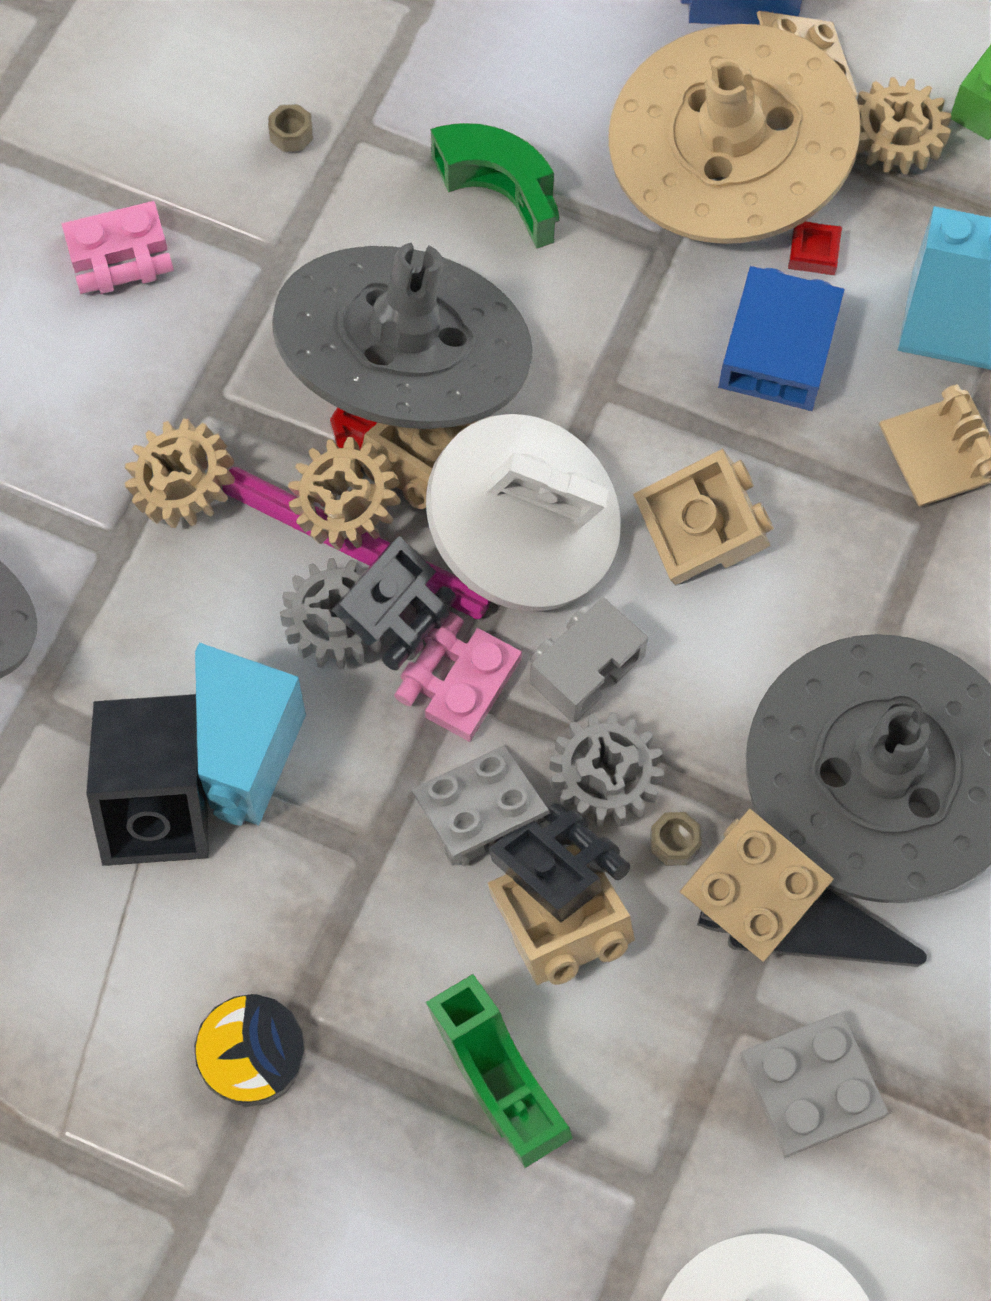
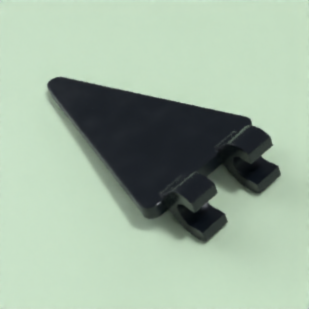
[697,889,927,967]

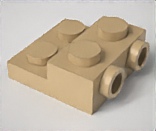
[362,421,477,509]
[633,449,774,585]
[488,845,635,985]

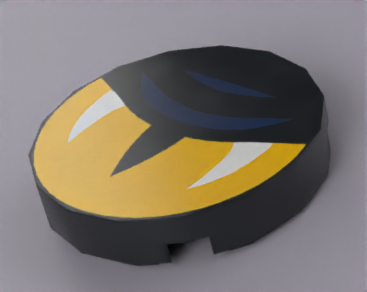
[194,994,306,1107]

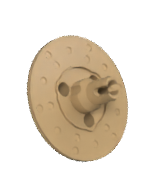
[609,24,860,244]

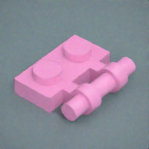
[62,201,174,294]
[394,612,522,742]

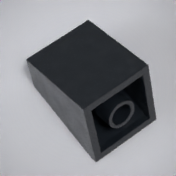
[86,694,209,866]

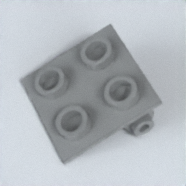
[411,745,550,866]

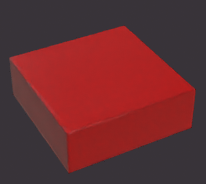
[788,221,842,276]

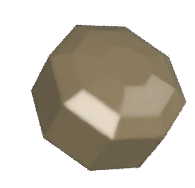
[268,104,313,152]
[650,812,702,866]

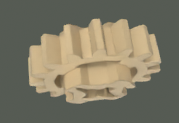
[857,77,951,174]
[125,419,235,528]
[288,437,400,550]

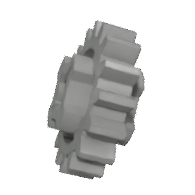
[280,558,381,669]
[549,712,664,828]

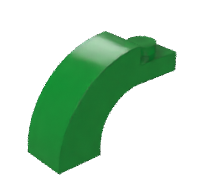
[430,123,560,249]
[426,974,573,1168]

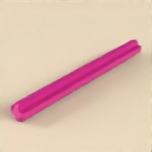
[222,467,491,619]

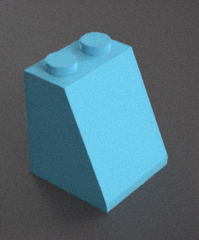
[897,206,991,370]
[195,642,306,826]

